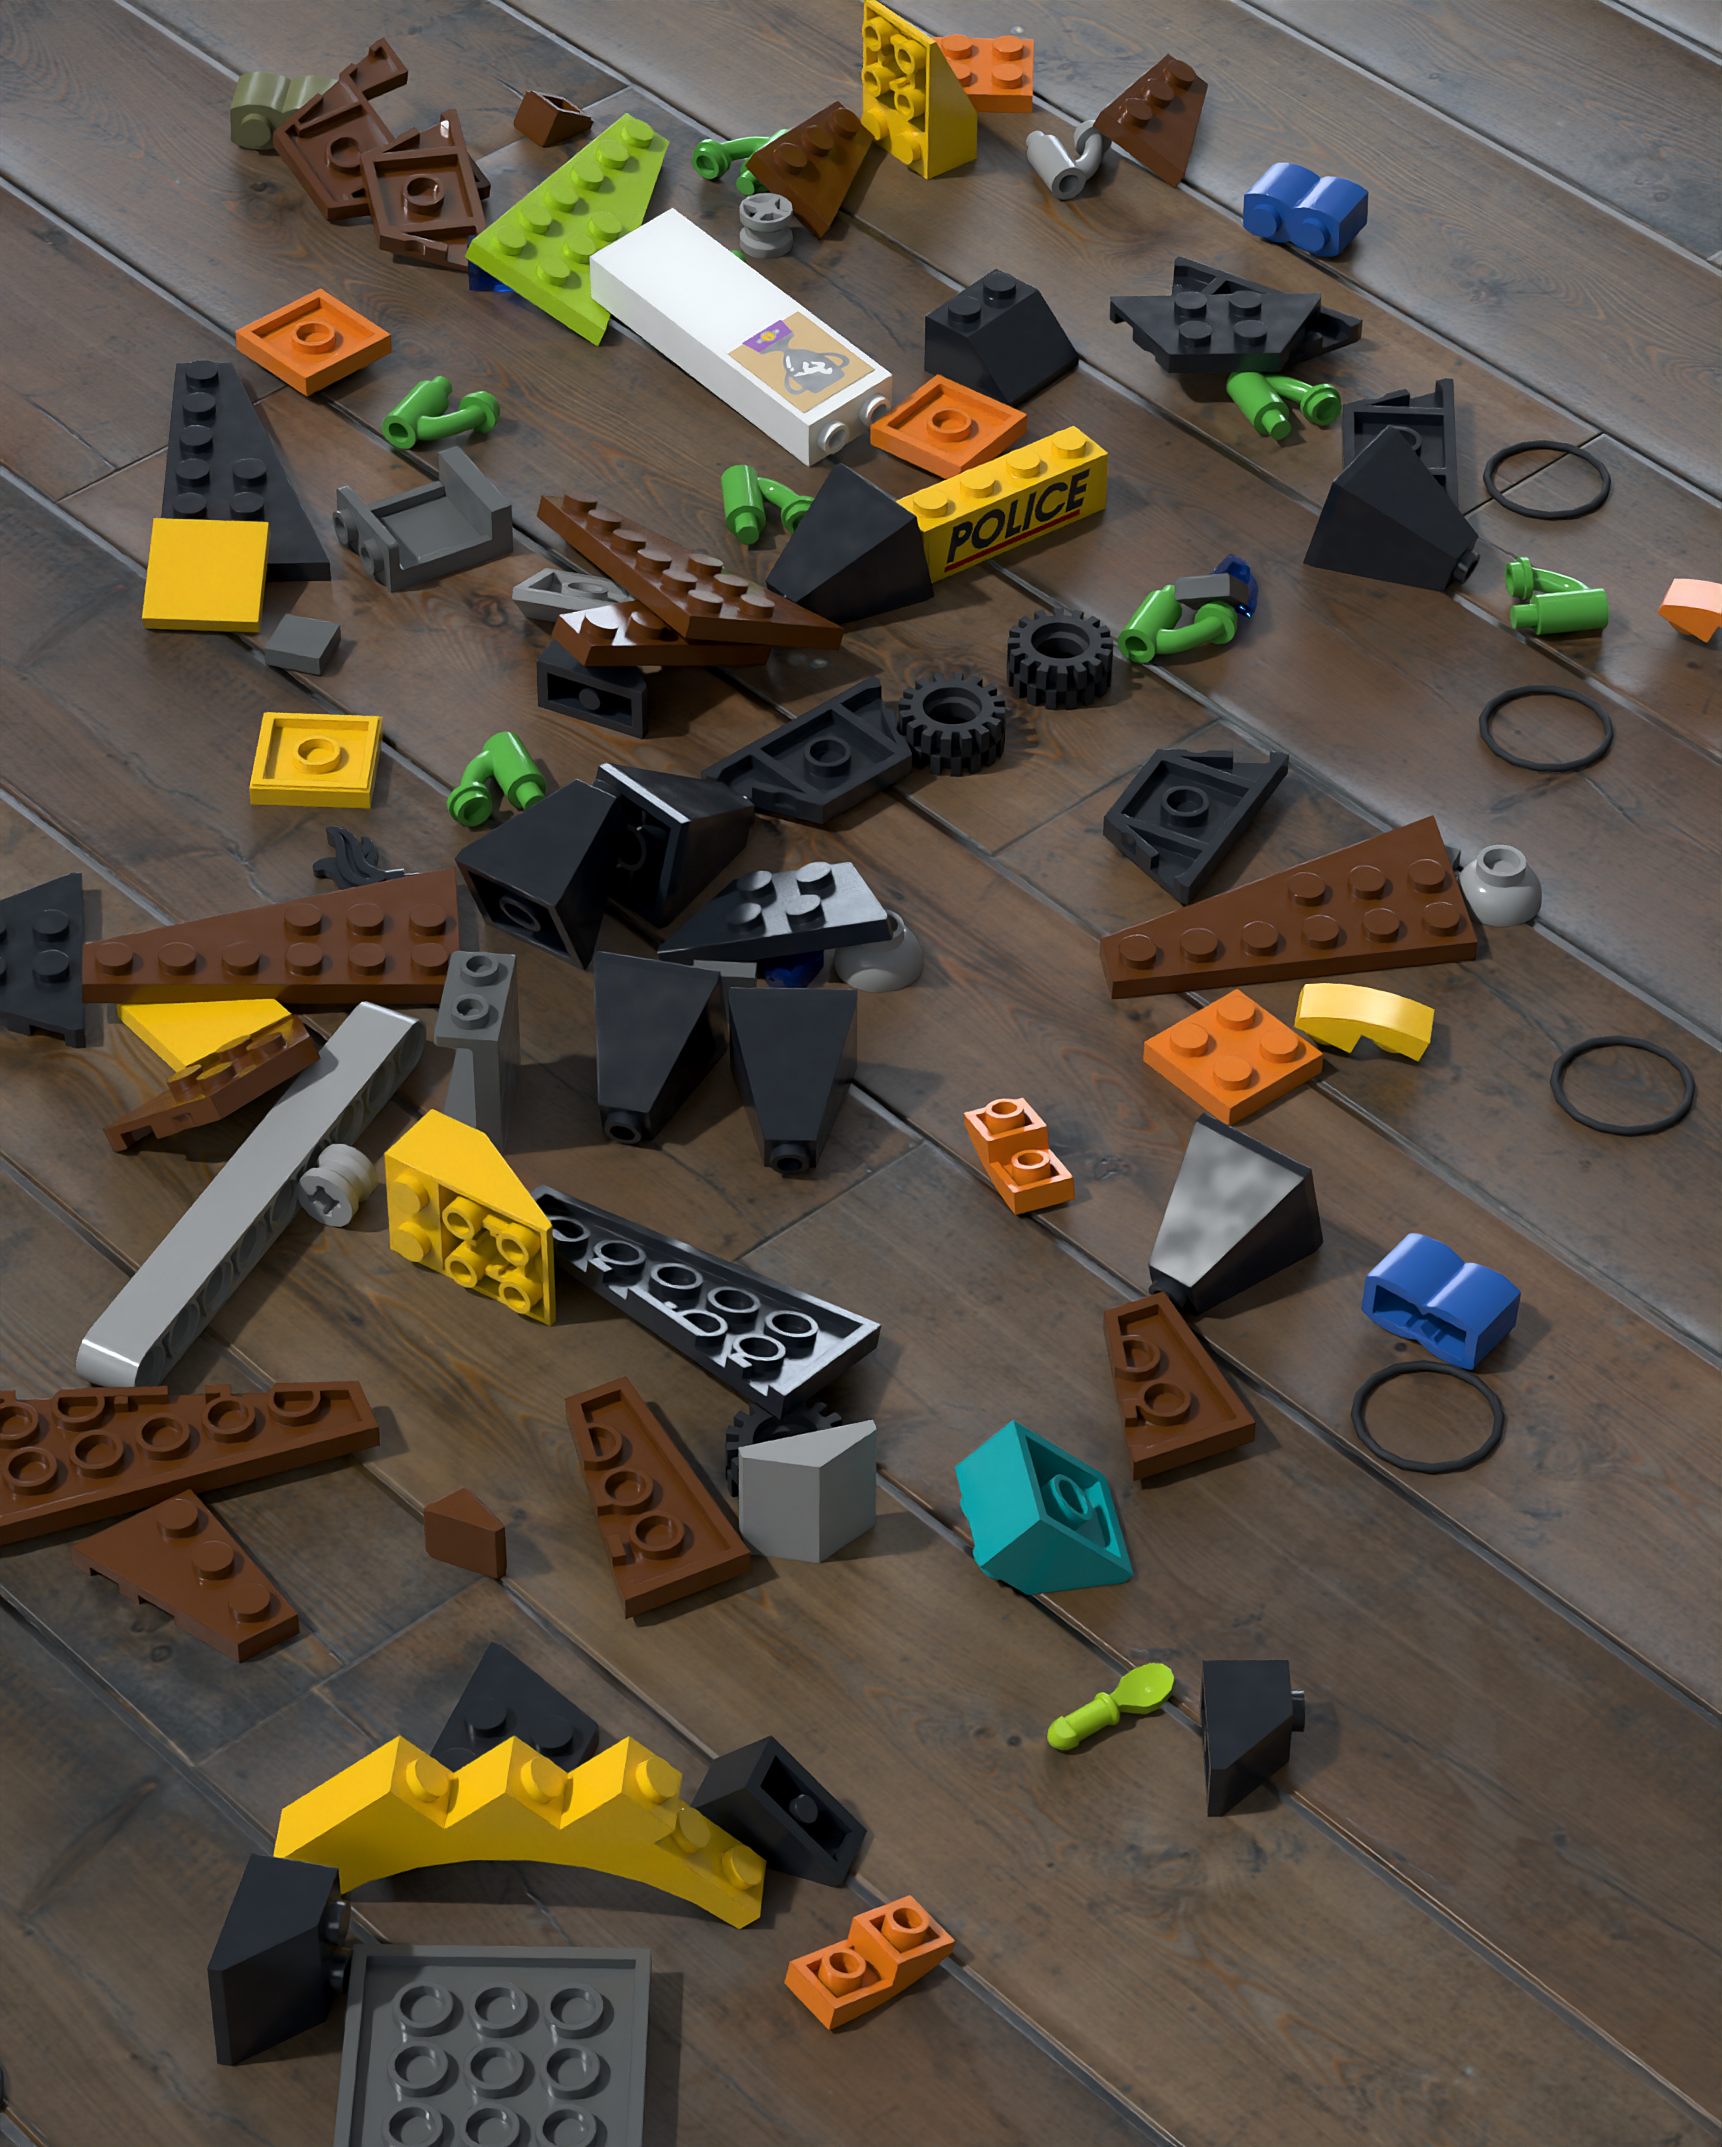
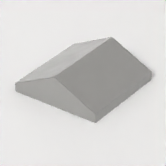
[512,568,638,622]
[739,1420,877,1563]

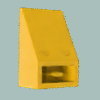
[861,0,978,180]
[384,1109,556,1326]

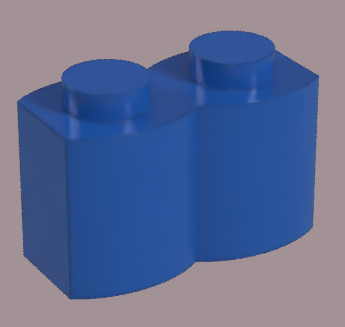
[1243,163,1369,257]
[1361,1233,1521,1369]

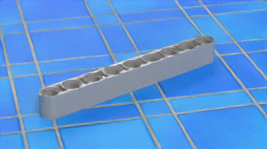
[76,1001,427,1387]

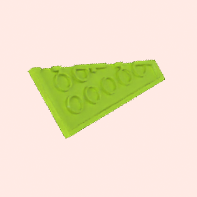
[465,113,670,347]

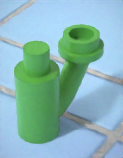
[692,129,789,196]
[1226,372,1342,440]
[382,376,500,449]
[720,465,815,545]
[1505,556,1609,635]
[1117,585,1238,663]
[447,732,547,826]

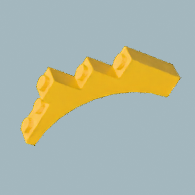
[273,1735,766,1929]

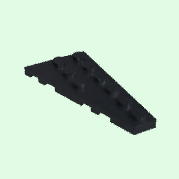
[161,360,331,582]
[529,1184,881,1420]

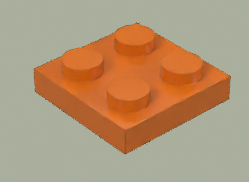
[931,34,1034,113]
[235,288,392,396]
[870,374,1027,480]
[1143,989,1323,1126]

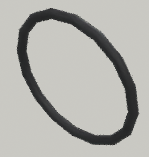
[1483,440,1611,520]
[1479,685,1614,772]
[1550,1035,1695,1136]
[1350,1360,1505,1474]

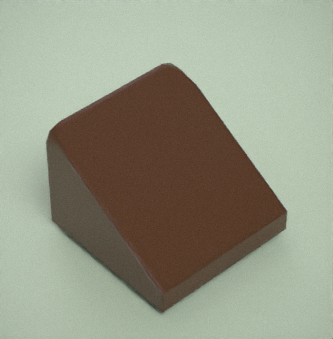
[513,90,594,147]
[423,1486,507,1579]

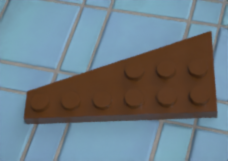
[537,490,845,651]
[1099,815,1478,999]
[82,866,460,1004]
[0,1381,380,1546]

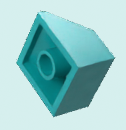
[954,1420,1134,1595]

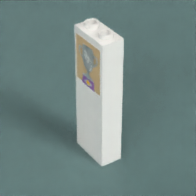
[589,208,892,467]

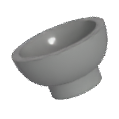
[1457,845,1542,927]
[834,909,924,993]

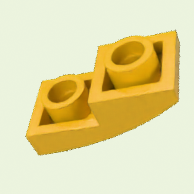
[1294,983,1435,1061]

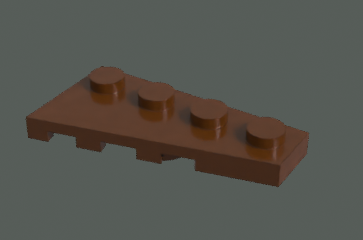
[551,600,773,666]
[565,1376,750,1619]

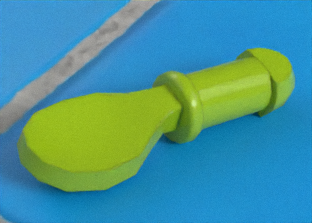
[1047,1663,1175,1750]

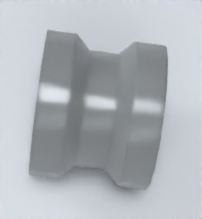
[739,193,793,259]
[296,1144,378,1227]

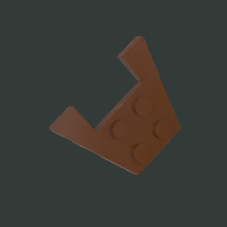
[273,38,491,221]

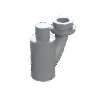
[1026,120,1112,200]

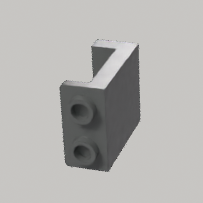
[332,446,513,593]
[434,951,521,1156]

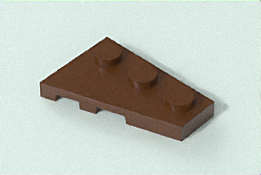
[1092,53,1208,189]
[745,100,874,240]
[1103,1291,1256,1481]
[70,1489,300,1663]

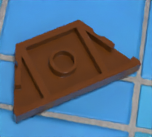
[360,109,492,277]
[103,1014,321,1152]

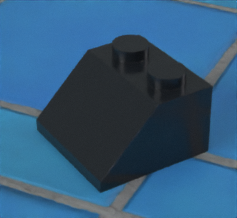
[924,269,1079,409]
[207,1853,354,2066]

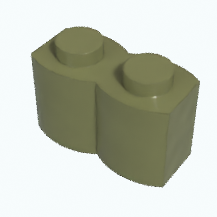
[230,71,338,150]

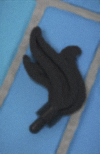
[313,826,421,890]

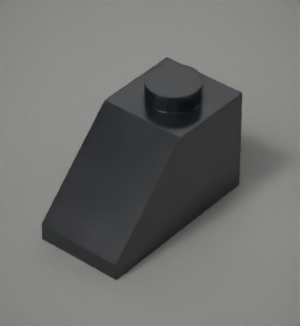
[536,639,648,739]
[1199,1660,1305,1817]
[690,1735,867,1887]

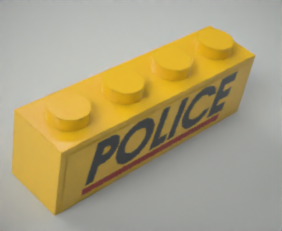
[896,426,1108,583]

